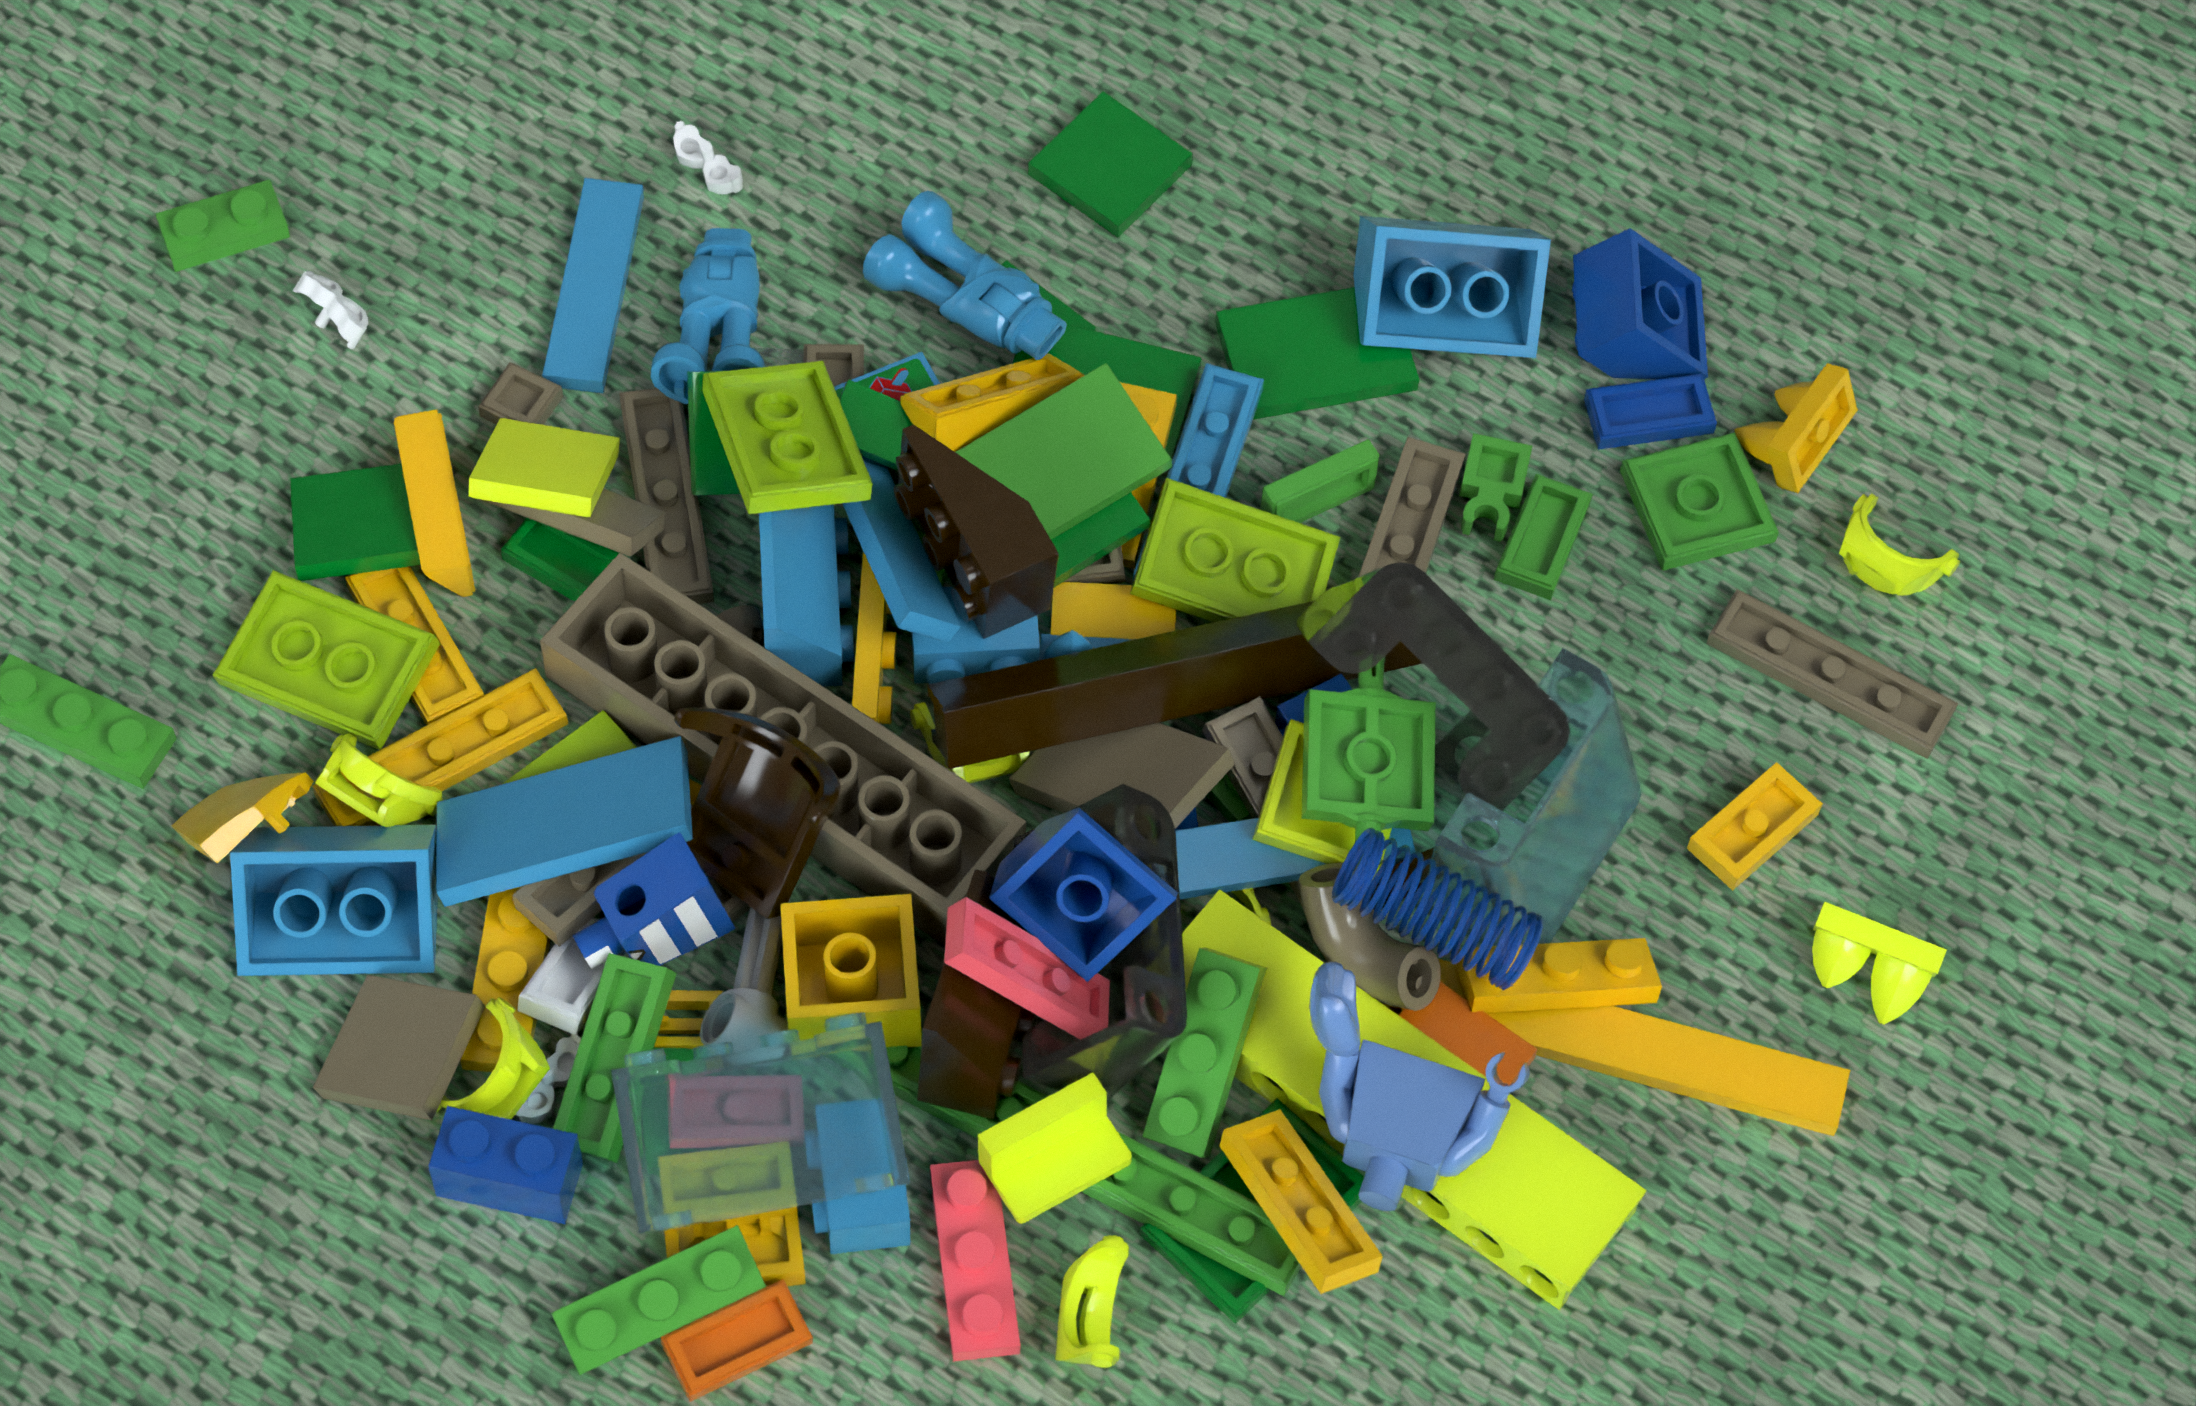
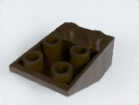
[894,424,1059,639]

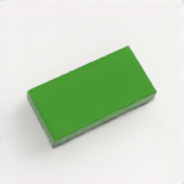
[1260,439,1380,523]
[1493,474,1593,600]

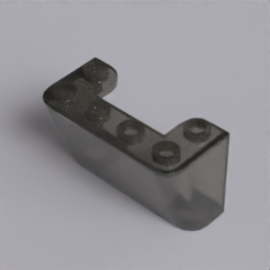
[1294,562,1570,822]
[1013,784,1187,1101]

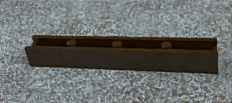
[927,583,1423,769]

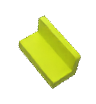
[977,1072,1132,1224]

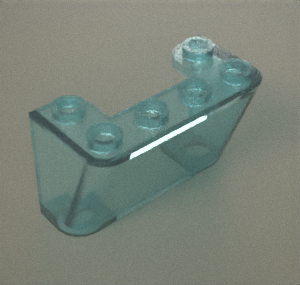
[1423,648,1642,946]
[611,1013,910,1234]

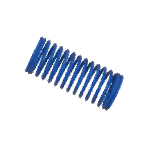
[1332,827,1543,991]

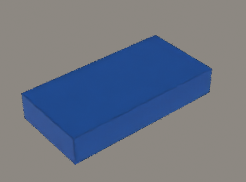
[1584,373,1717,450]

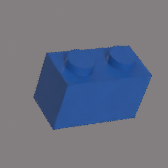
[428,1106,583,1224]

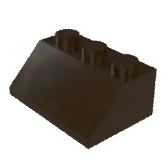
[917,869,1037,1120]

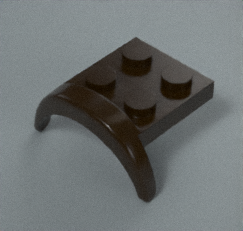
[674,708,841,919]

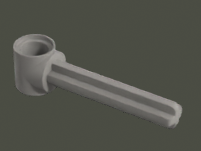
[700,897,791,1072]

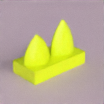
[1812,902,1947,1025]

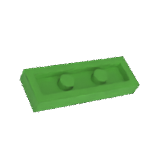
[0,654,177,789]
[1142,947,1267,1158]
[553,953,677,1163]
[551,1225,766,1375]

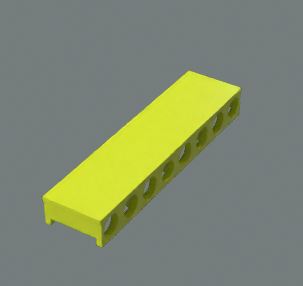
[1141,889,1647,1310]

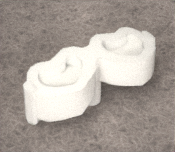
[673,121,743,194]
[293,271,368,349]
[513,1034,581,1124]

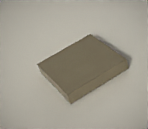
[313,974,485,1121]

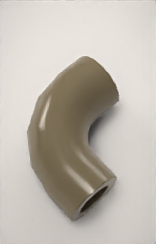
[1298,862,1441,1011]

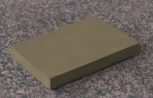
[1009,723,1235,849]

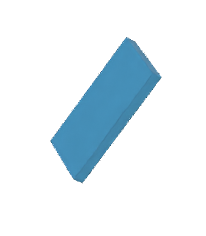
[436,736,693,907]

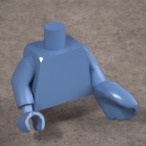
[1309,962,1530,1211]

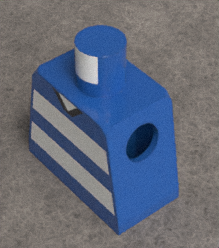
[572,832,736,969]

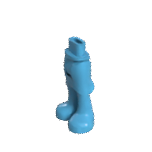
[863,191,1067,360]
[651,228,765,404]

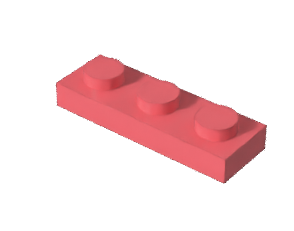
[944,897,1110,1045]
[930,1160,1020,1362]

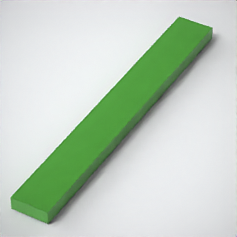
[822,1031,1302,1297]

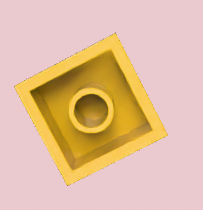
[780,894,922,1056]

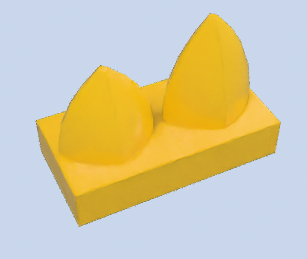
[1734,363,1858,493]

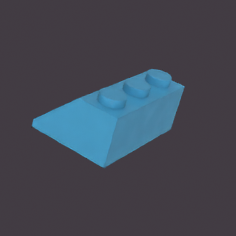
[1353,216,1551,358]
[759,504,854,687]
[230,825,438,976]

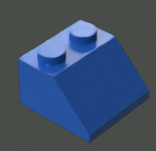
[1572,228,1708,379]
[989,807,1178,982]

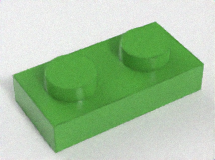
[155,179,290,272]

